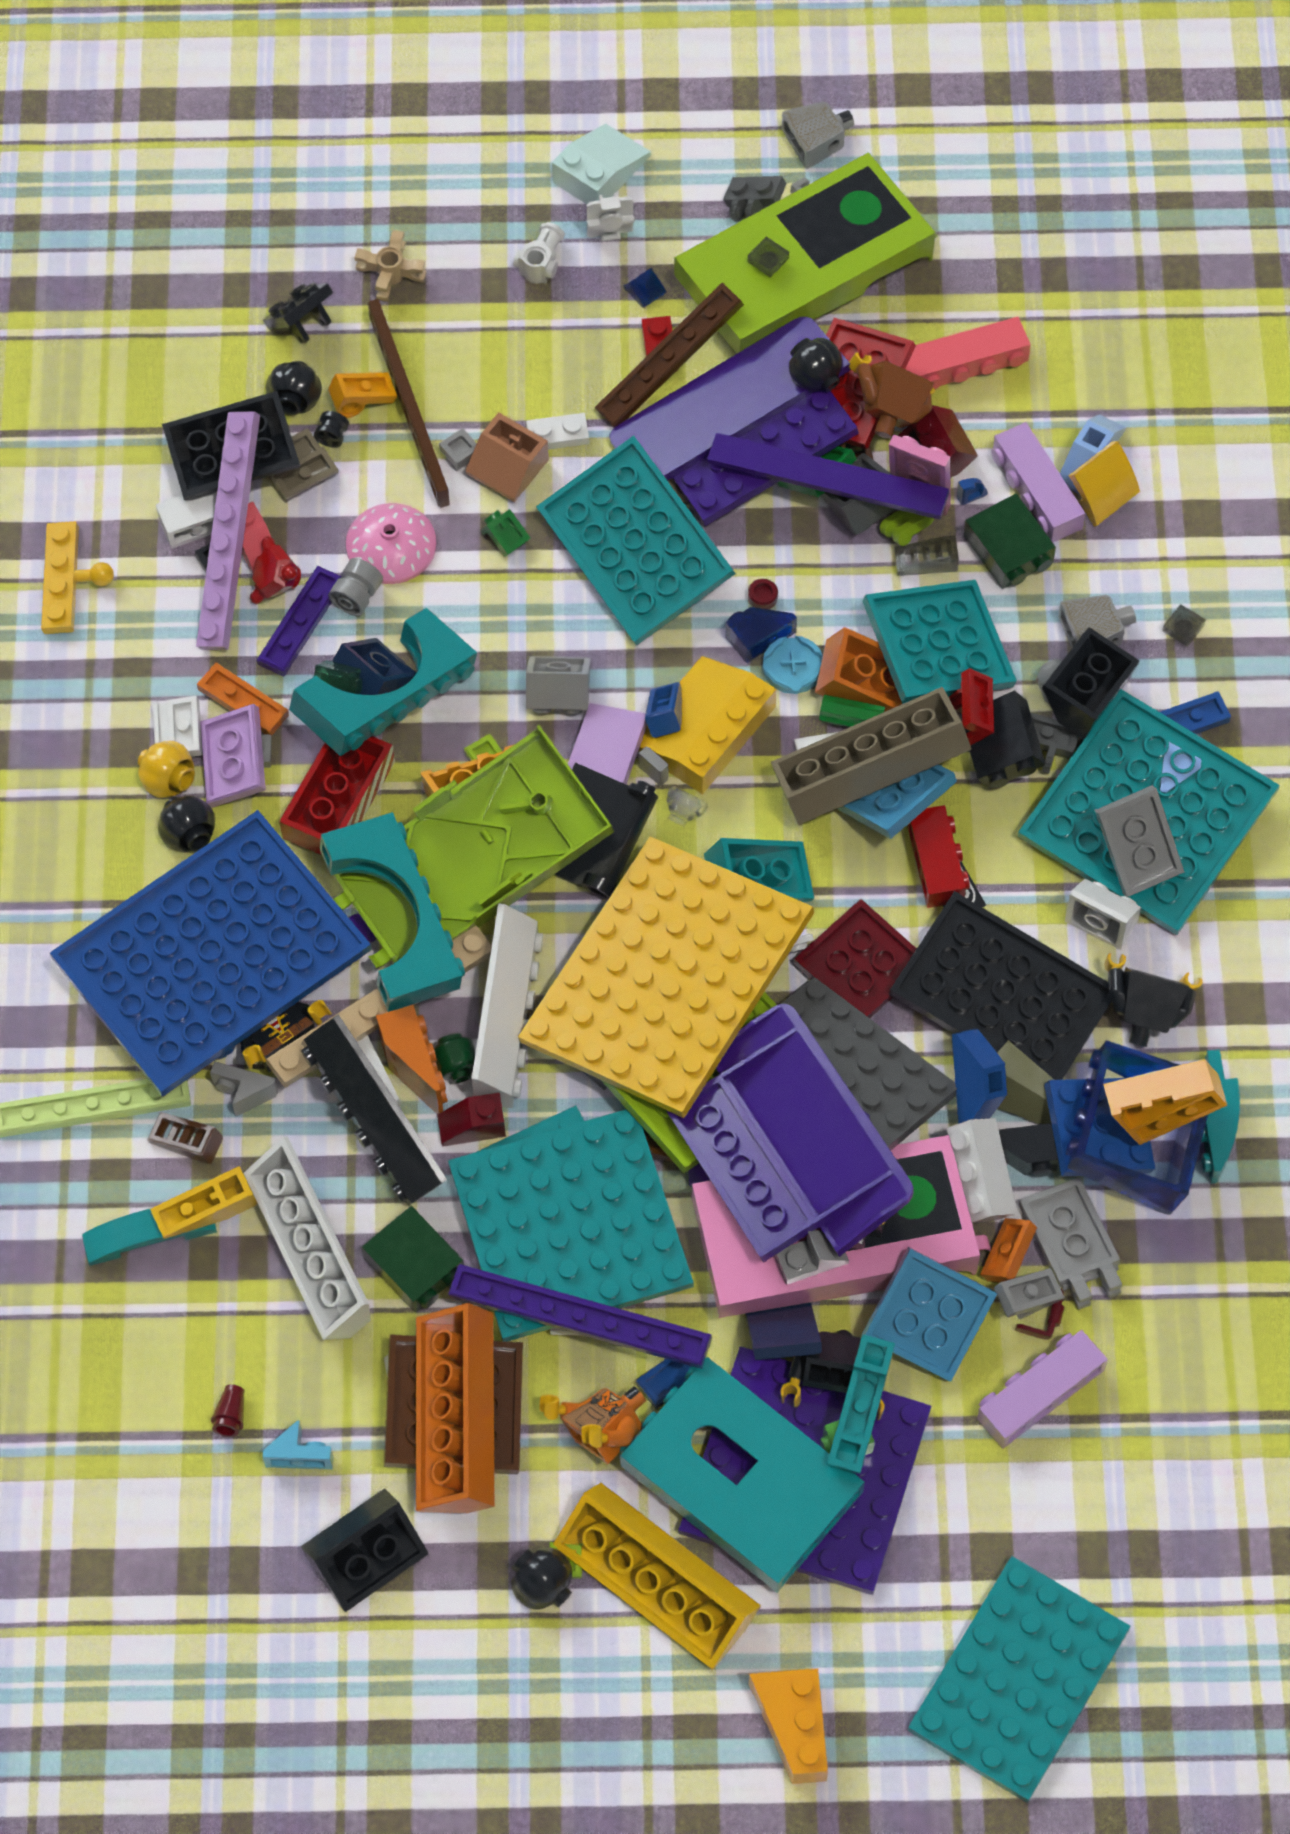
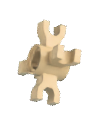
[354,230,426,301]

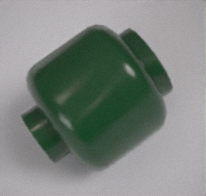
[434,1033,476,1083]

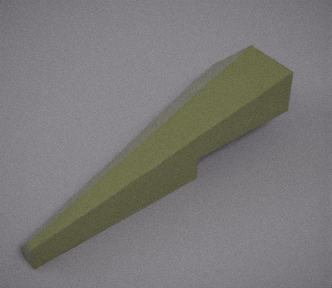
[997,1040,1054,1125]

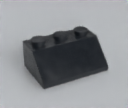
[1042,627,1140,740]
[300,1488,429,1612]

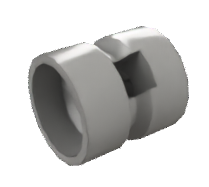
[328,558,383,616]

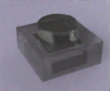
[747,236,789,278]
[1162,604,1206,647]

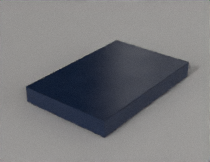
[745,1302,822,1360]

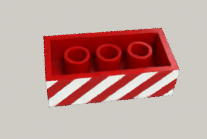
[279,736,395,855]

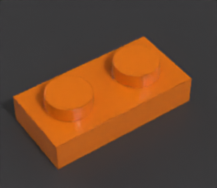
[980,1218,1037,1282]

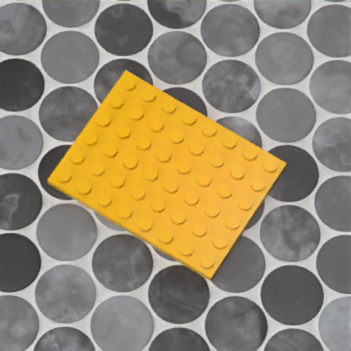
[518,836,815,1118]

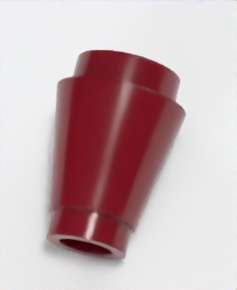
[211,1384,245,1437]

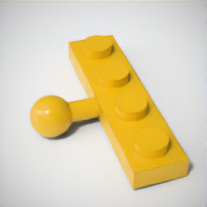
[41,521,114,634]

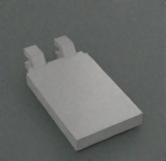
[1019,1177,1122,1310]

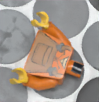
[539,1386,646,1464]

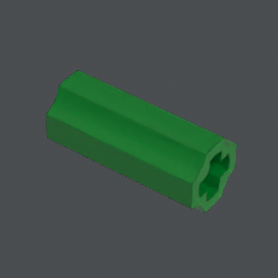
[819,694,885,728]

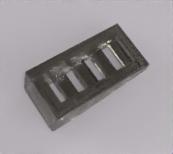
[894,535,959,576]

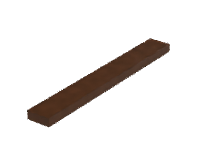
[368,299,450,508]

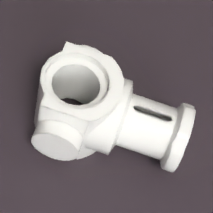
[513,222,565,284]

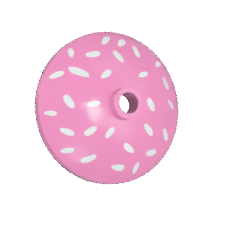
[346,503,437,584]

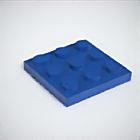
[1044,1078,1156,1177]

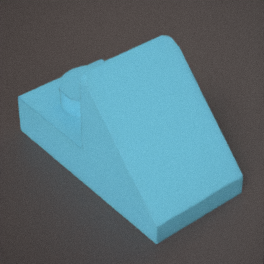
[263,1420,334,1470]

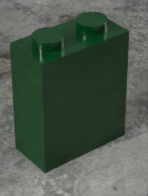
[963,493,1056,589]
[362,1205,464,1313]

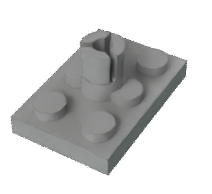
[1095,785,1184,897]

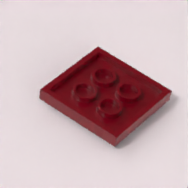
[794,899,917,1018]

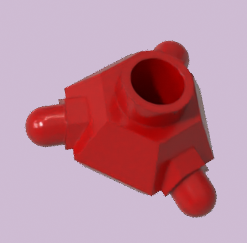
[250,536,301,604]

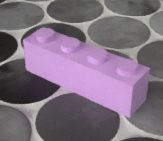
[991,422,1085,542]
[977,1330,1108,1449]

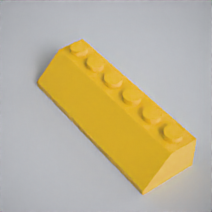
[553,1483,761,1670]

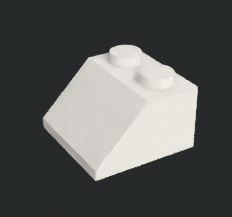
[1065,879,1141,950]

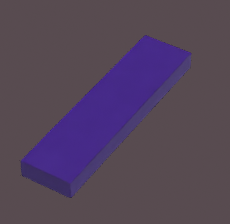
[257,565,341,677]

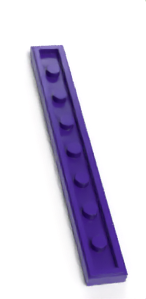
[707,432,949,520]
[448,1264,712,1369]

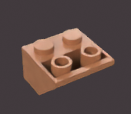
[465,412,549,502]

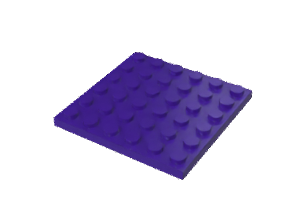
[678,1346,931,1596]

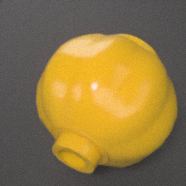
[138,740,195,798]

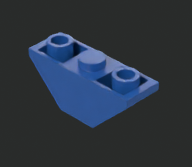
[952,1029,1007,1124]

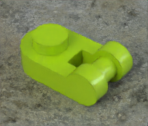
[880,510,934,546]

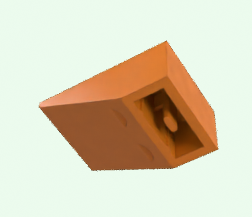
[376,1005,448,1114]

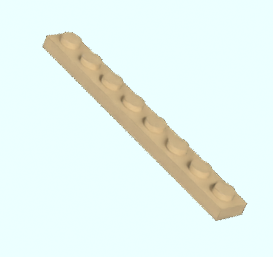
[266,926,492,1088]

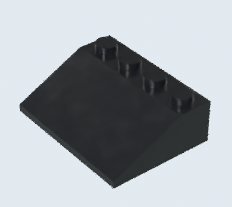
[162,391,301,501]

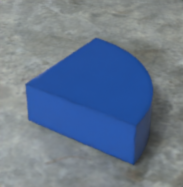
[956,478,988,505]

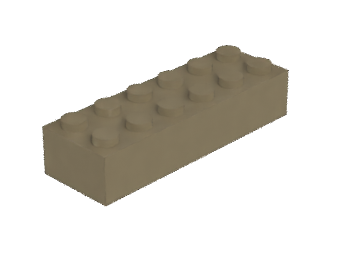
[771,687,971,825]

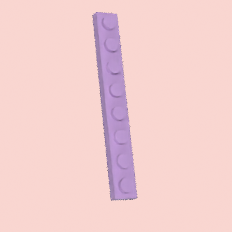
[196,412,260,650]

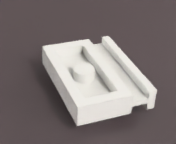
[153,695,202,757]

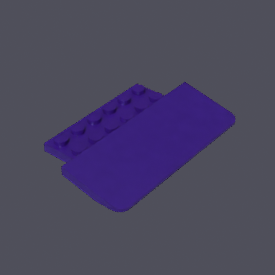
[609,317,859,526]
[666,1004,914,1262]

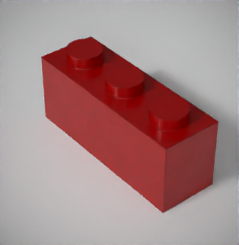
[907,805,970,908]

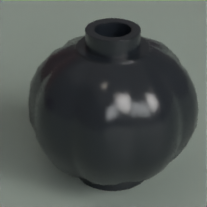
[789,338,843,393]
[265,361,322,415]
[158,795,216,852]
[511,1547,573,1609]

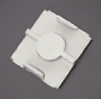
[587,193,634,241]

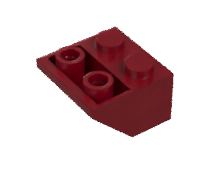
[898,405,978,478]

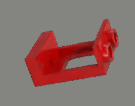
[948,668,994,746]

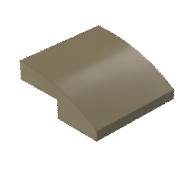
[268,428,339,500]

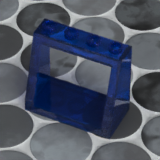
[1066,1040,1208,1215]

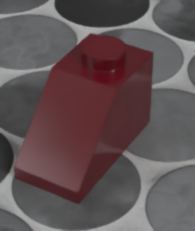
[437,1092,506,1147]

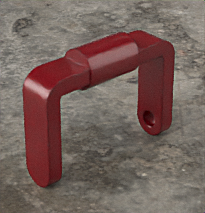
[1015,1288,1065,1340]

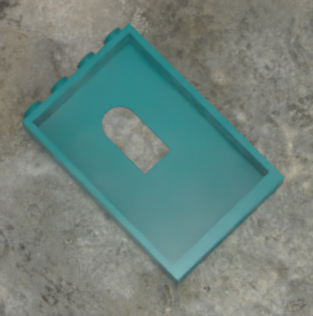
[620,1357,865,1593]

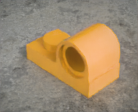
[328,372,397,418]

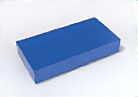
[636,1359,692,1409]

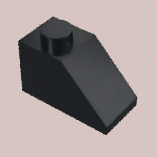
[999,1123,1059,1177]

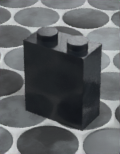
[960,690,1046,789]

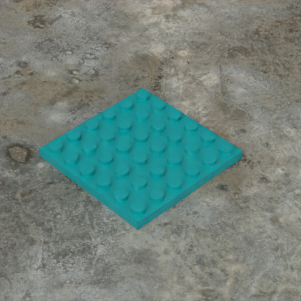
[1018,689,1280,935]
[448,1109,694,1342]

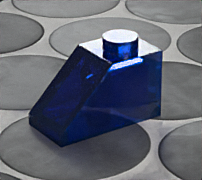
[725,607,797,663]

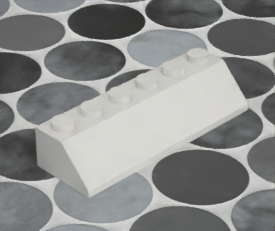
[472,903,544,1108]
[244,1136,371,1340]

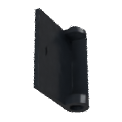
[554,762,658,898]

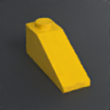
[150,1166,258,1239]

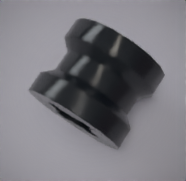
[314,411,349,448]

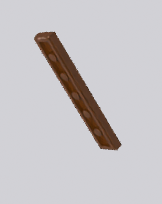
[594,282,744,428]

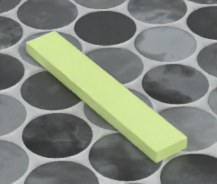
[0,1079,191,1138]

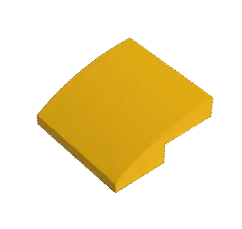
[1068,441,1140,526]

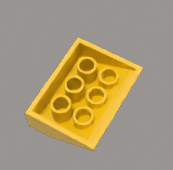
[638,656,777,795]

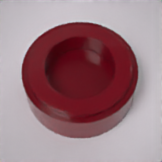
[748,579,778,610]

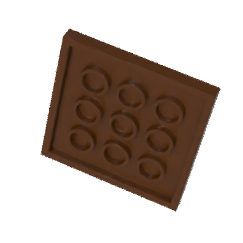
[384,1334,523,1475]

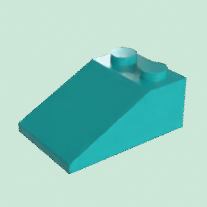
[704,838,815,902]

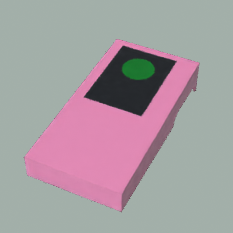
[692,1135,991,1318]

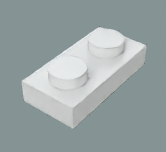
[526,413,589,450]

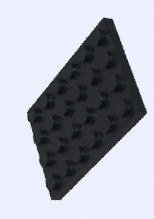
[889,891,1112,1080]

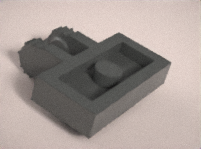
[723,176,787,221]
[1031,713,1079,774]

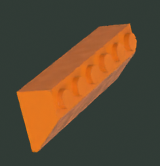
[416,1303,495,1513]

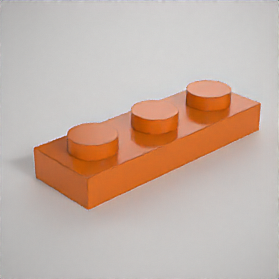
[197,663,289,736]

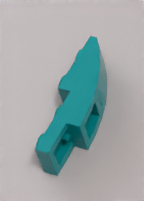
[1196,1049,1240,1184]

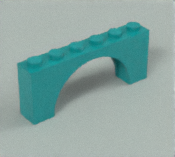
[289,607,477,756]
[320,812,465,1012]

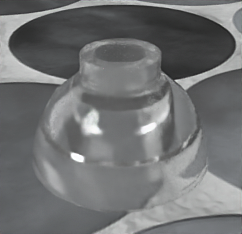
[666,786,708,827]

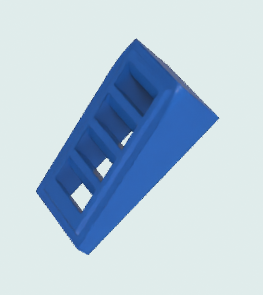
[645,682,682,738]

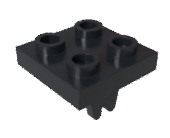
[263,282,334,343]

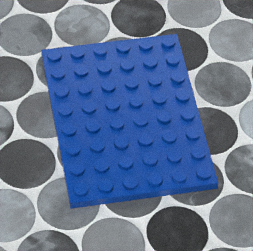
[49,810,372,1097]

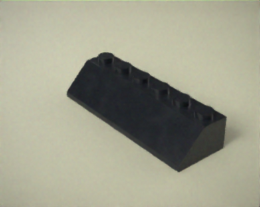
[300,1014,447,1206]

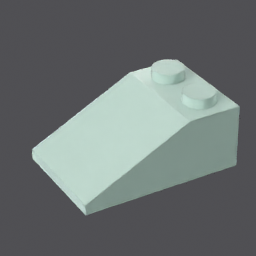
[552,123,651,204]

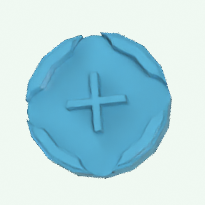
[763,636,823,694]

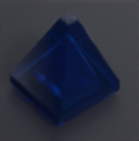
[623,268,667,308]

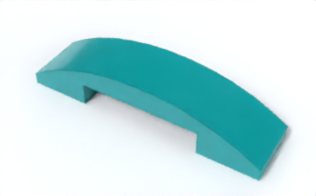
[82,1208,217,1266]
[827,1334,895,1474]

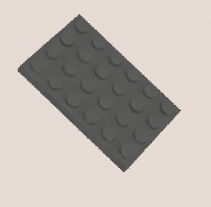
[781,977,957,1151]

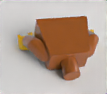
[849,352,935,438]

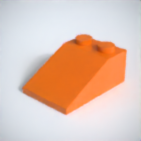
[815,627,902,712]

